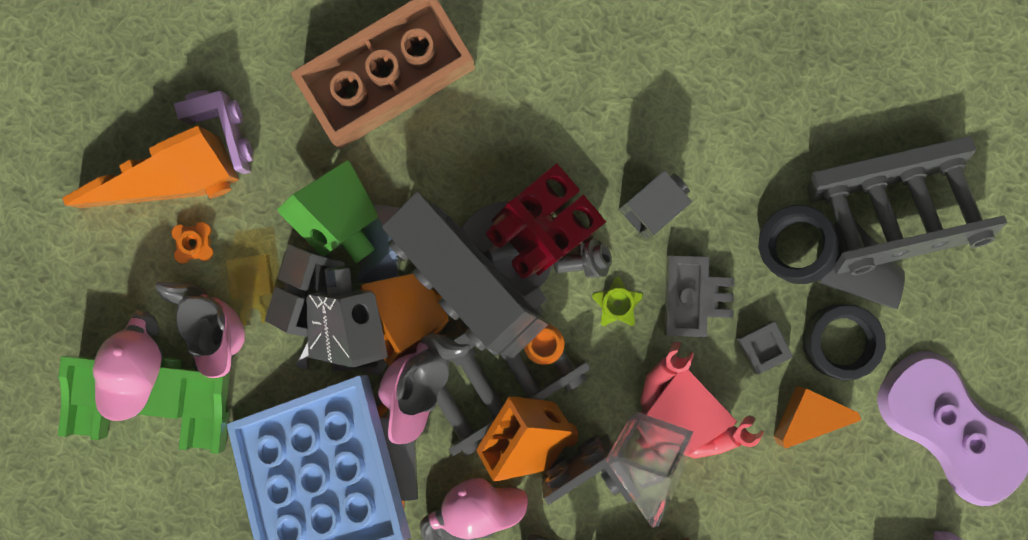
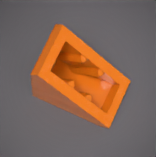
[774,385,861,449]

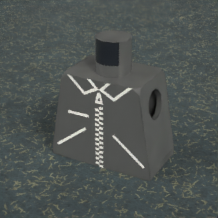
[307,266,388,367]

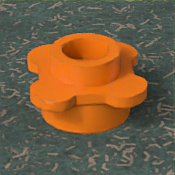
[171,222,214,264]

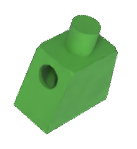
[277,160,378,263]

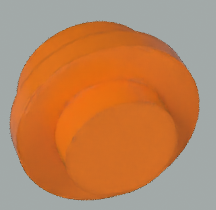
[524,324,564,365]

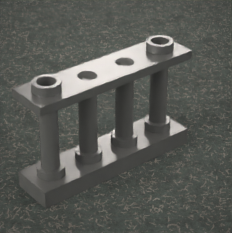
[807,136,1007,275]
[437,287,590,456]

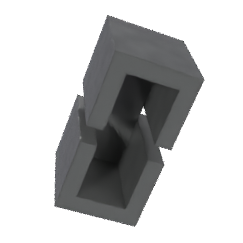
[619,170,692,239]
[265,244,345,337]

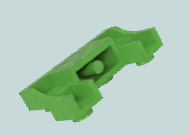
[58,355,230,454]

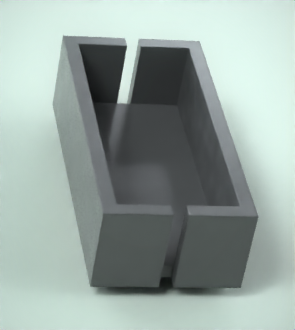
[382,192,548,358]

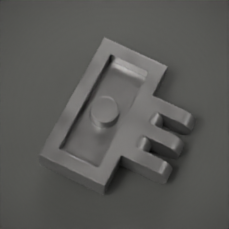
[664,256,735,337]

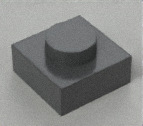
[736,321,793,375]

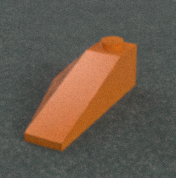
[62,126,239,208]

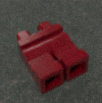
[486,163,607,278]

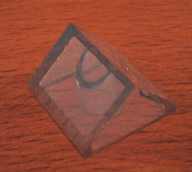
[606,412,693,528]

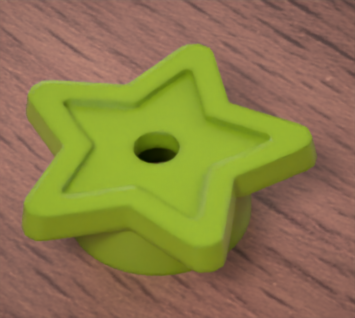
[592,277,643,326]

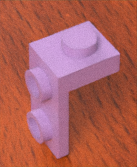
[174,90,254,174]

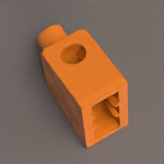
[360,274,449,366]
[476,396,578,481]

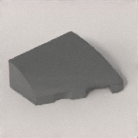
[817,220,905,309]

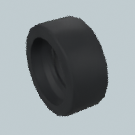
[758,205,841,284]
[803,304,886,380]

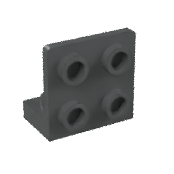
[542,434,642,505]

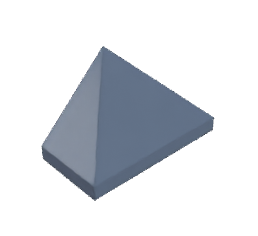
[358,204,401,283]

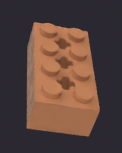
[290,0,475,150]

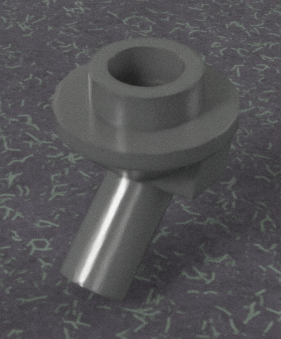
[554,239,612,278]

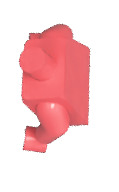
[635,342,764,461]

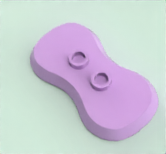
[877,351,1028,506]

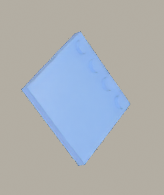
[227,375,411,540]

